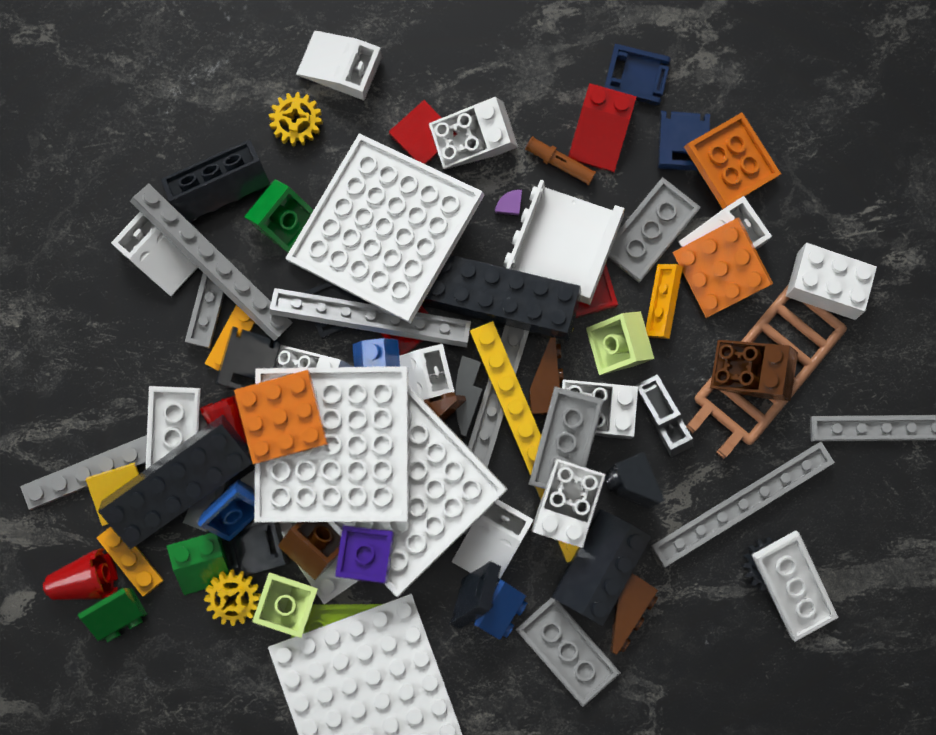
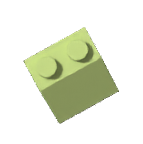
[586,311,654,375]
[252,573,318,638]

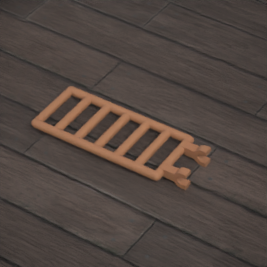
[686,284,847,459]

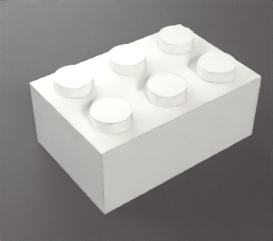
[786,243,877,320]

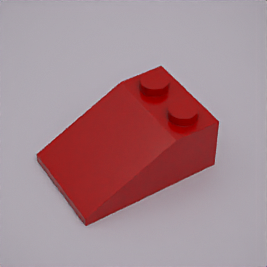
[568,83,637,173]

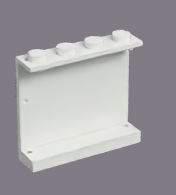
[503,180,624,305]

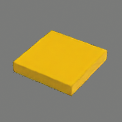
[85,462,139,526]

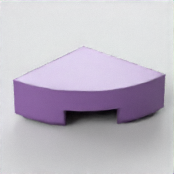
[495,190,522,215]

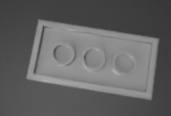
[608,177,701,283]
[528,386,604,489]
[515,598,621,707]

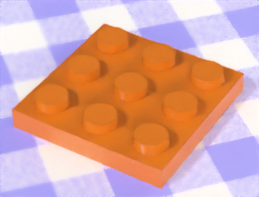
[684,113,781,209]
[673,217,773,318]
[234,370,328,464]

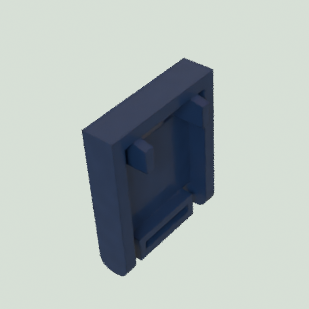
[604,44,671,105]
[658,111,710,171]

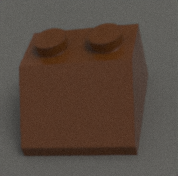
[278,522,341,580]

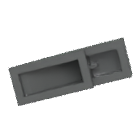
[456,356,482,438]
[635,374,693,457]

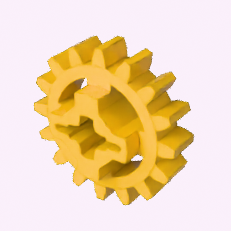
[269,92,322,146]
[204,569,261,626]

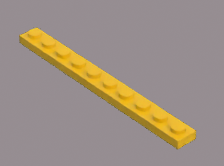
[470,321,579,563]

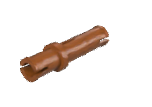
[525,136,596,186]

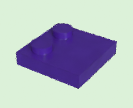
[335,525,395,584]

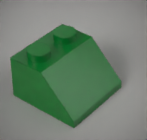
[244,179,314,253]
[167,533,230,595]
[78,588,147,643]

